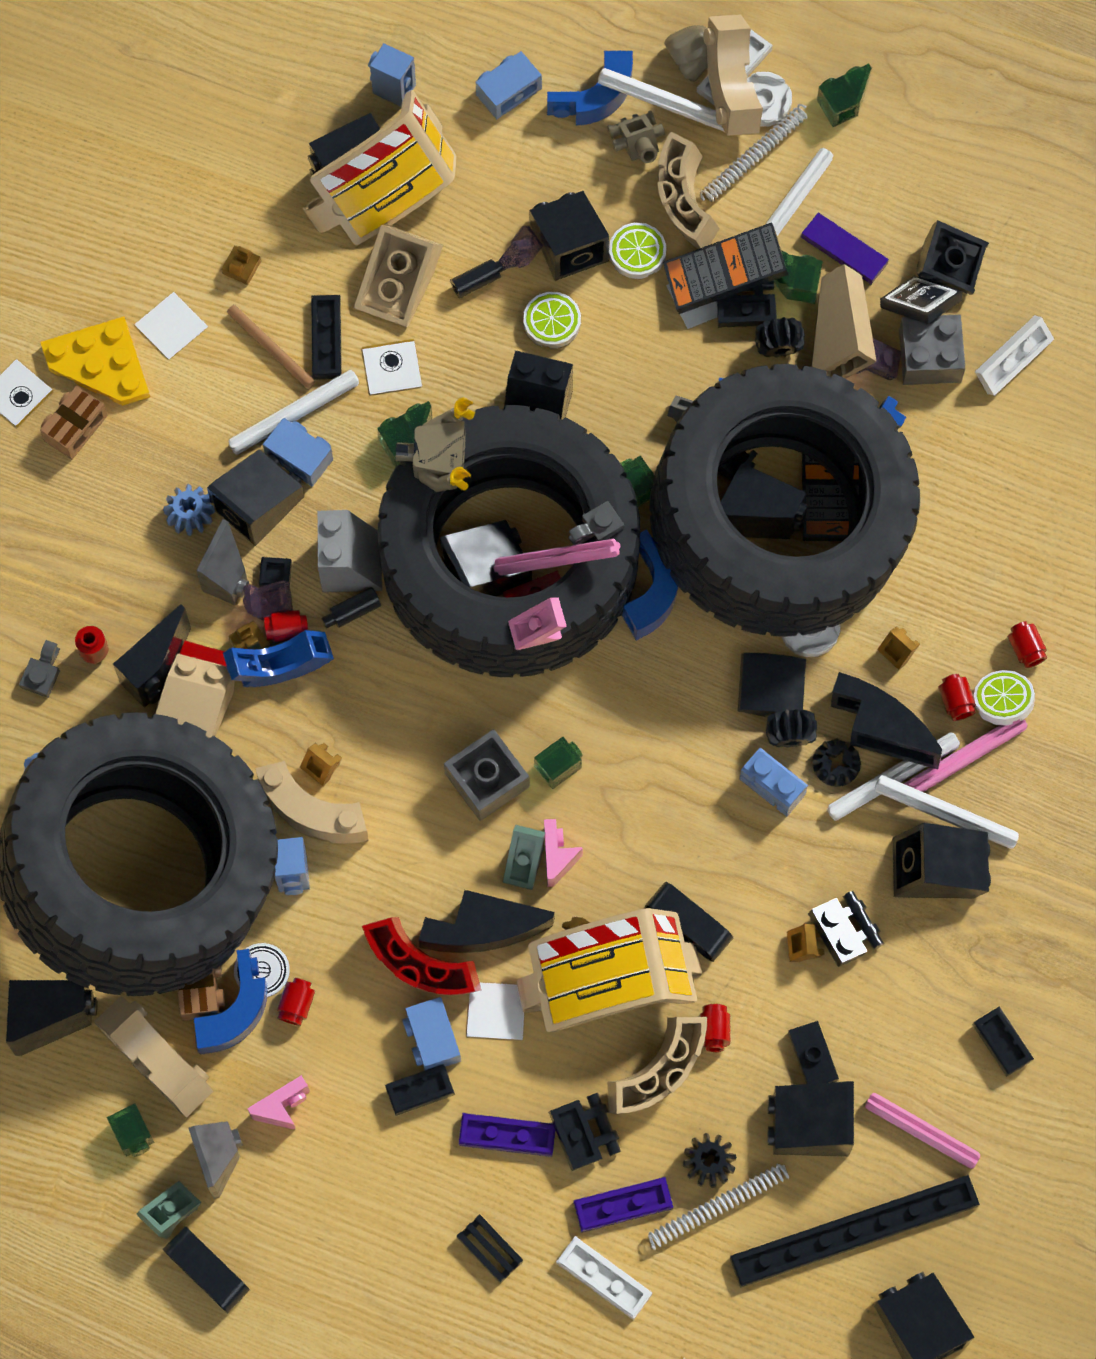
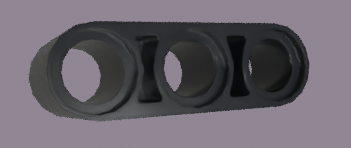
[645,882,734,962]
[163,1226,250,1313]

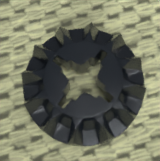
[812,738,861,787]

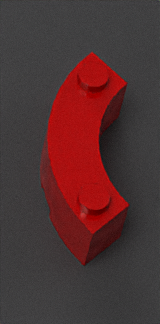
[362,917,482,995]

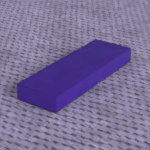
[801,212,889,285]
[459,1113,556,1157]
[573,1177,673,1233]

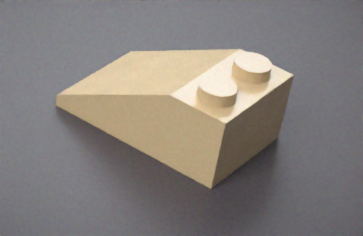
[354,225,443,327]
[155,653,235,738]

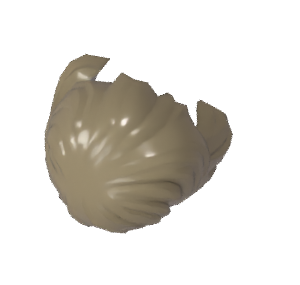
[664,25,708,82]

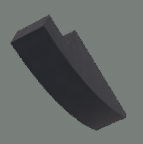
[831,672,942,769]
[418,890,555,953]

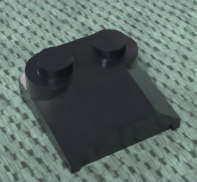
[916,220,989,295]

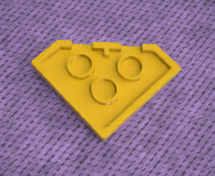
[40,316,150,406]

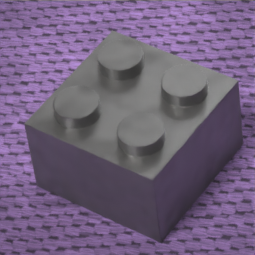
[899,315,965,385]
[444,729,530,821]

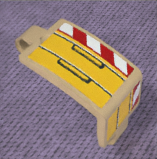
[303,90,457,245]
[517,908,702,1032]

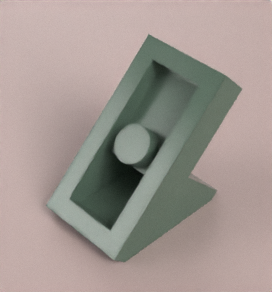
[503,825,545,890]
[136,1181,201,1239]

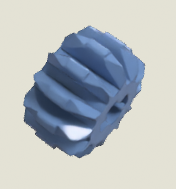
[163,484,215,536]

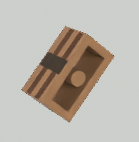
[40,386,108,460]
[178,966,225,1021]

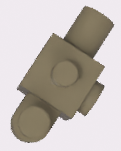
[607,111,665,163]

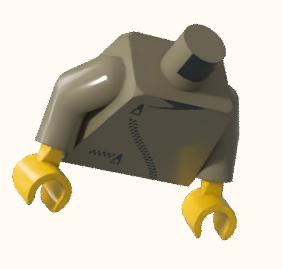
[396,397,475,492]

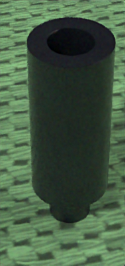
[450,258,508,298]
[321,587,381,629]

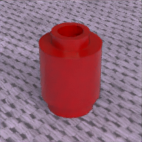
[264,610,308,643]
[1007,621,1047,668]
[75,626,109,664]
[938,674,976,721]
[277,978,316,1026]
[699,1004,731,1052]

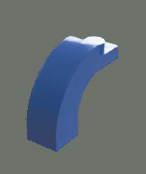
[547,51,633,126]
[622,530,678,640]
[223,630,334,687]
[194,949,268,1055]

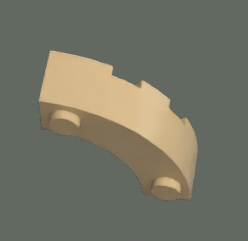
[703,14,763,136]
[657,132,720,249]
[255,761,369,844]
[94,996,214,1118]
[607,1017,707,1114]

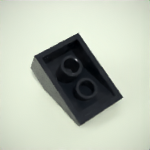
[113,604,191,708]

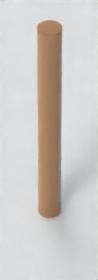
[227,305,315,389]

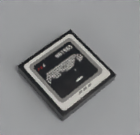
[880,275,962,324]

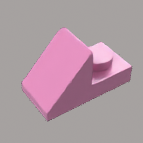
[508,598,567,650]
[544,819,583,887]
[247,1075,310,1130]

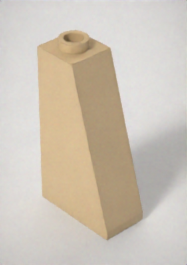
[812,264,877,379]

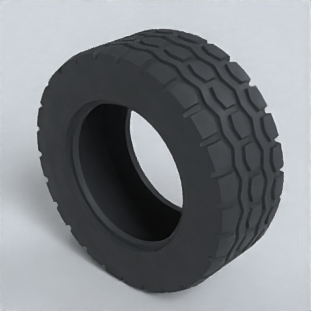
[649,364,920,637]
[378,405,640,677]
[0,712,278,996]

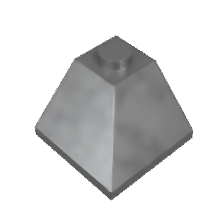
[196,519,249,605]
[188,1121,243,1199]

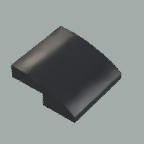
[738,653,806,717]

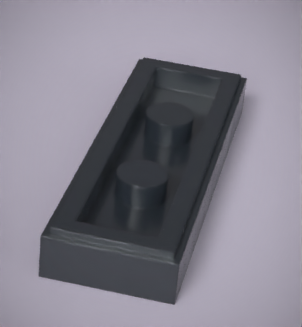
[311,295,342,380]

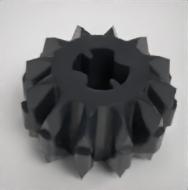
[755,317,805,358]
[766,709,818,748]
[683,1133,737,1188]

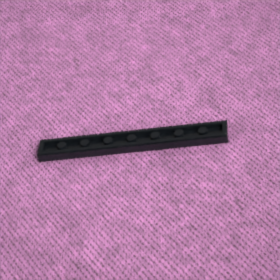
[730,1175,980,1288]

